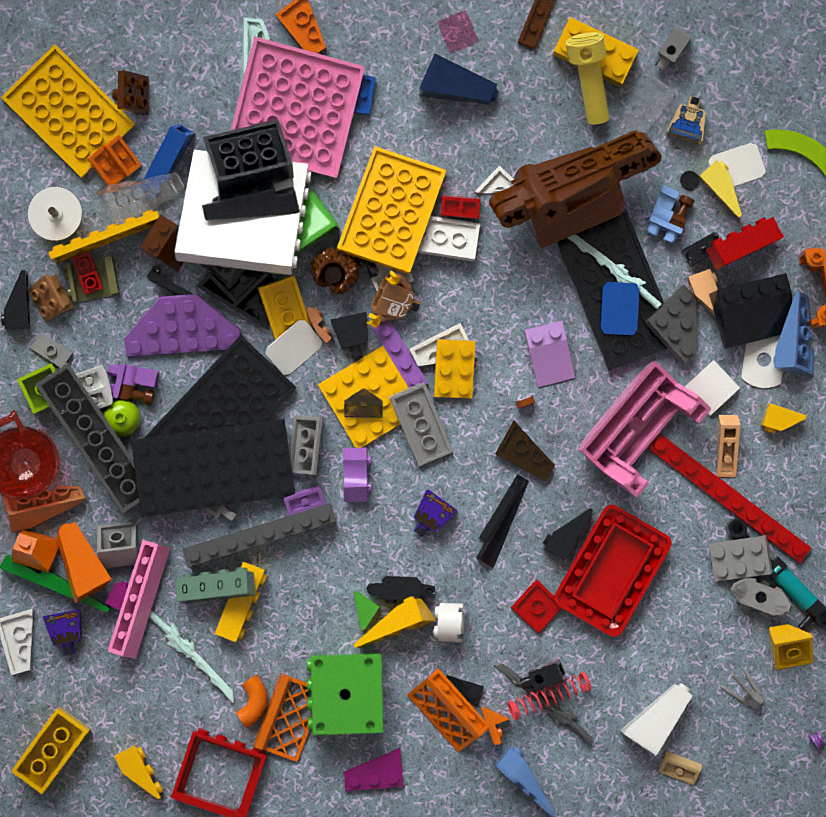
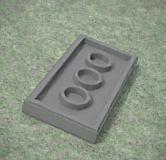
[389,382,453,467]

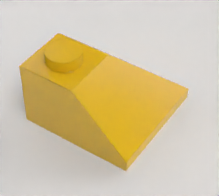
[769,624,813,670]

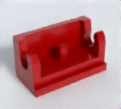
[441,195,480,219]

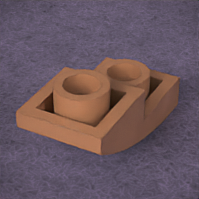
[307,306,332,344]

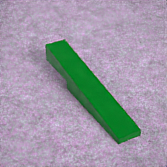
[0,555,111,613]

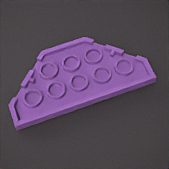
[124,294,240,357]

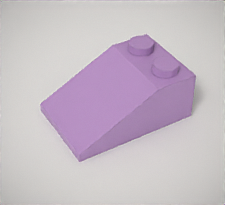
[524,321,575,387]

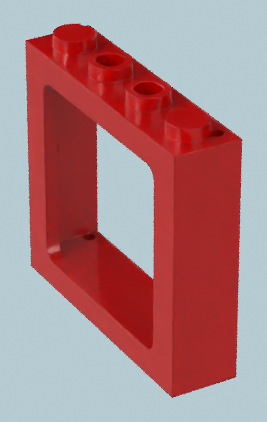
[171,728,267,817]

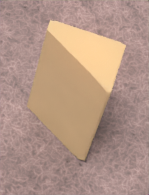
[658,751,702,785]

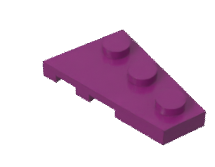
[344,748,403,791]

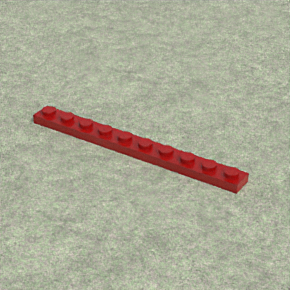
[647,433,811,563]

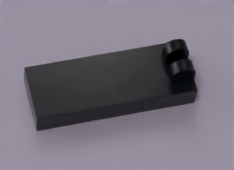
[147,265,193,295]

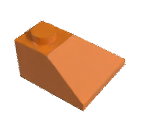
[12,529,59,573]

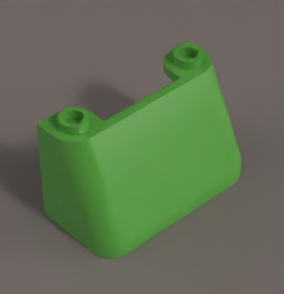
[295,190,339,256]

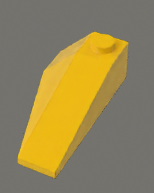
[353,596,436,648]

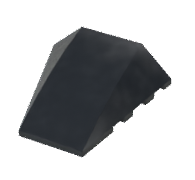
[197,269,279,327]

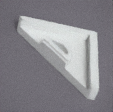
[475,166,514,194]

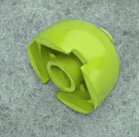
[103,399,141,438]

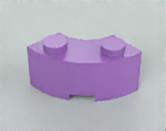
[343,448,371,502]

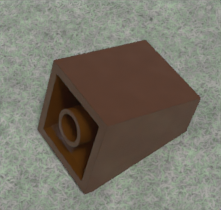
[140,214,184,272]

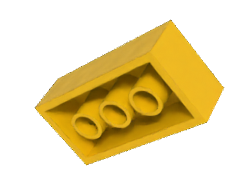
[552,17,639,88]
[11,706,91,794]

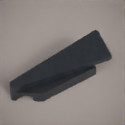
[202,183,300,220]
[476,474,529,568]

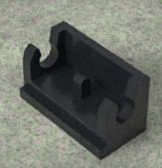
[681,232,719,267]

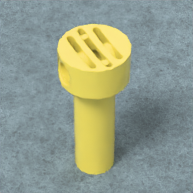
[566,32,610,125]

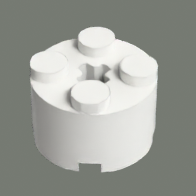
[434,603,465,643]

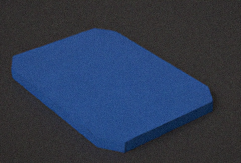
[601,282,639,335]

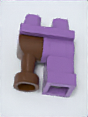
[107,363,159,406]

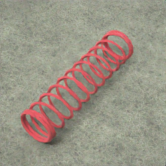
[508,671,591,721]

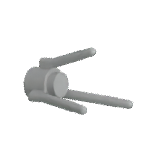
[720,669,765,709]

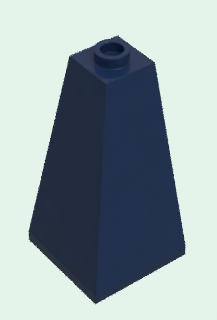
[419,53,499,105]

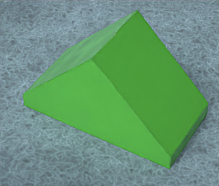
[353,591,380,630]

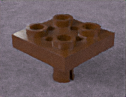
[112,70,149,115]

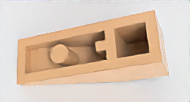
[717,415,740,477]

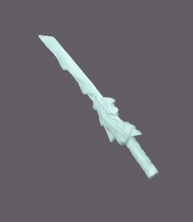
[567,234,661,309]
[149,610,234,703]

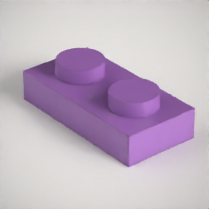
[283,485,326,516]

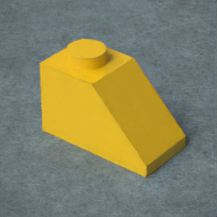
[760,403,806,434]

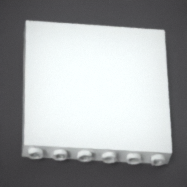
[175,150,311,275]

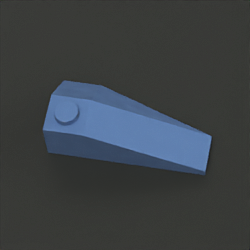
[773,292,814,375]

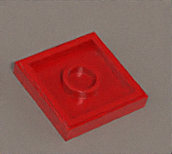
[510,579,562,634]

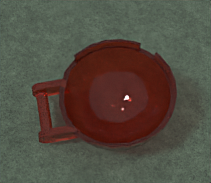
[0,410,60,500]

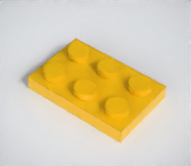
[257,275,312,340]
[433,339,475,398]

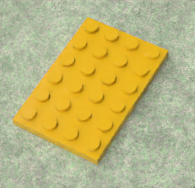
[1,44,136,178]
[337,146,446,275]

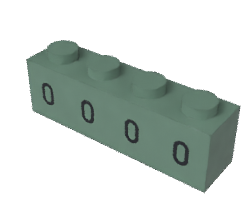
[176,568,255,604]

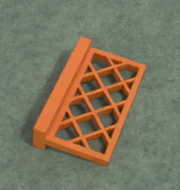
[407,668,490,752]
[253,673,312,762]

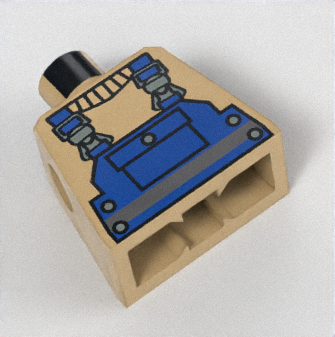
[666,96,706,144]

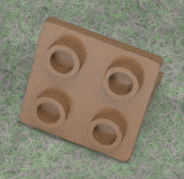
[29,274,74,322]

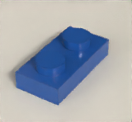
[353,75,376,116]

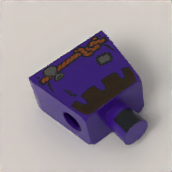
[413,489,457,537]
[43,609,82,655]

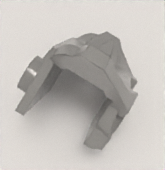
[731,577,792,618]

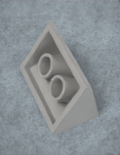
[290,416,323,476]

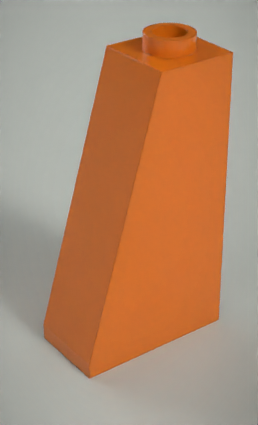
[56,522,111,603]

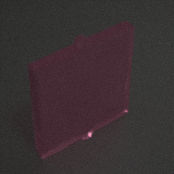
[437,10,478,52]

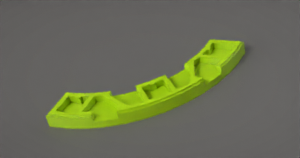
[764,129,826,178]

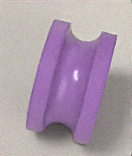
[808,731,826,750]

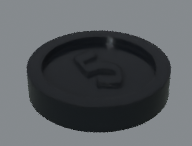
[680,171,699,190]

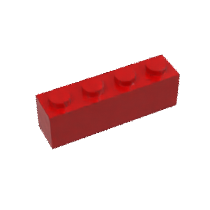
[706,217,784,270]

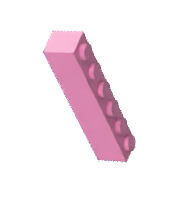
[108,540,170,659]

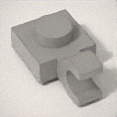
[203,505,237,521]

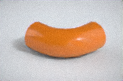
[236,674,267,728]

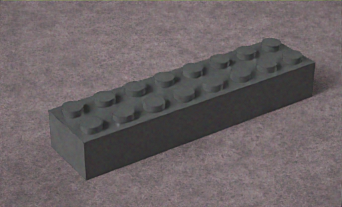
[35,363,139,514]

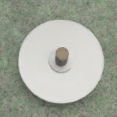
[28,187,82,241]

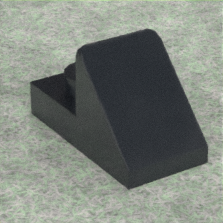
[446,675,484,705]

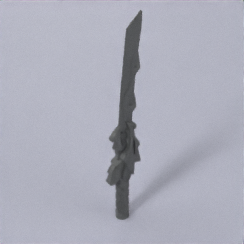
[493,664,593,744]

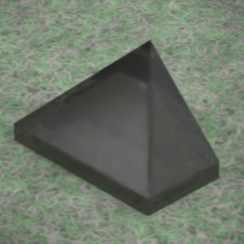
[344,388,383,418]

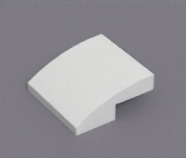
[685,360,740,415]
[76,365,113,408]

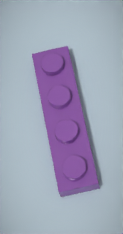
[372,321,428,388]

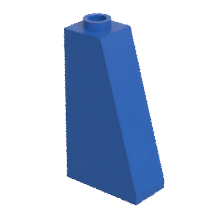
[140,124,195,197]

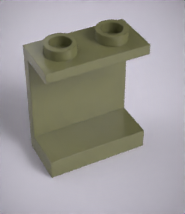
[64,255,120,303]

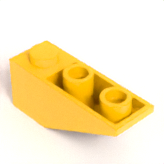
[114,744,163,799]

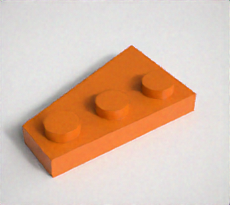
[275,0,326,54]

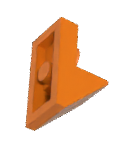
[481,707,509,746]

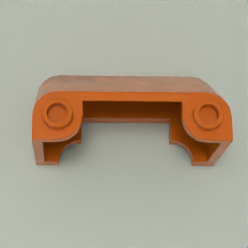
[798,248,826,330]

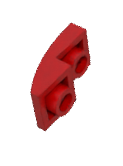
[72,251,103,295]

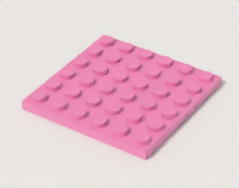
[230,36,365,178]

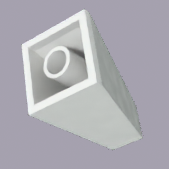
[621,683,693,755]

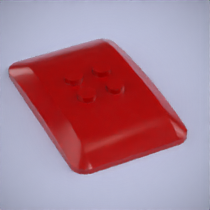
[554,505,672,637]

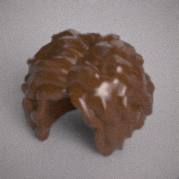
[311,247,359,294]

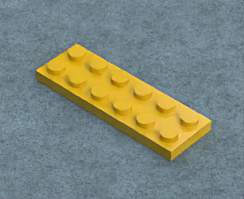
[49,210,160,264]

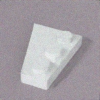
[409,323,477,366]
[0,609,34,675]

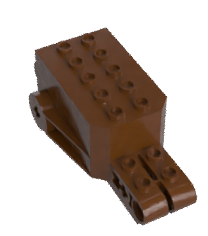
[489,130,662,249]

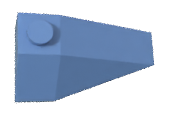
[495,746,555,817]

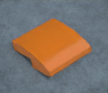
[86,135,142,189]

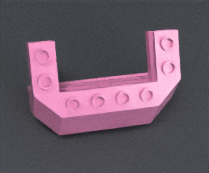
[578,361,711,498]

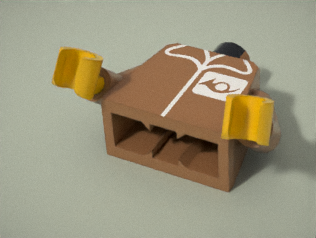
[367,271,420,328]

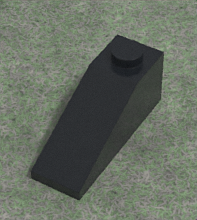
[1,270,30,330]
[542,508,593,560]

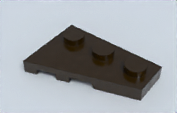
[495,420,555,482]

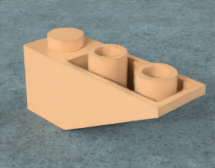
[687,269,718,316]

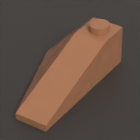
[1,486,85,532]

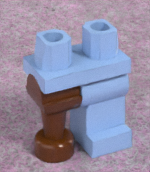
[647,185,695,244]

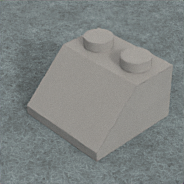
[97,521,139,568]

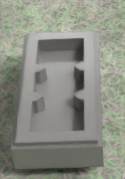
[30,332,73,367]

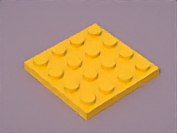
[318,346,409,448]

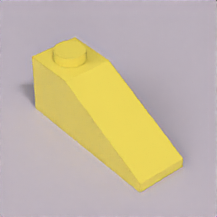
[699,160,742,218]

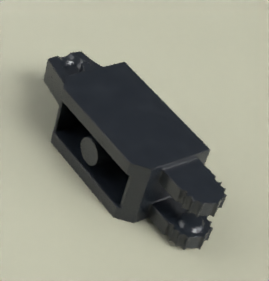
[366,576,435,603]

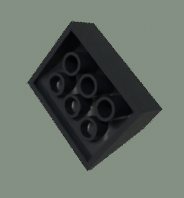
[203,120,294,196]
[709,273,792,349]

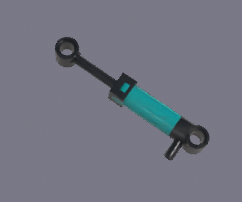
[726,519,826,631]

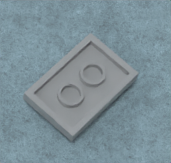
[709,535,773,582]

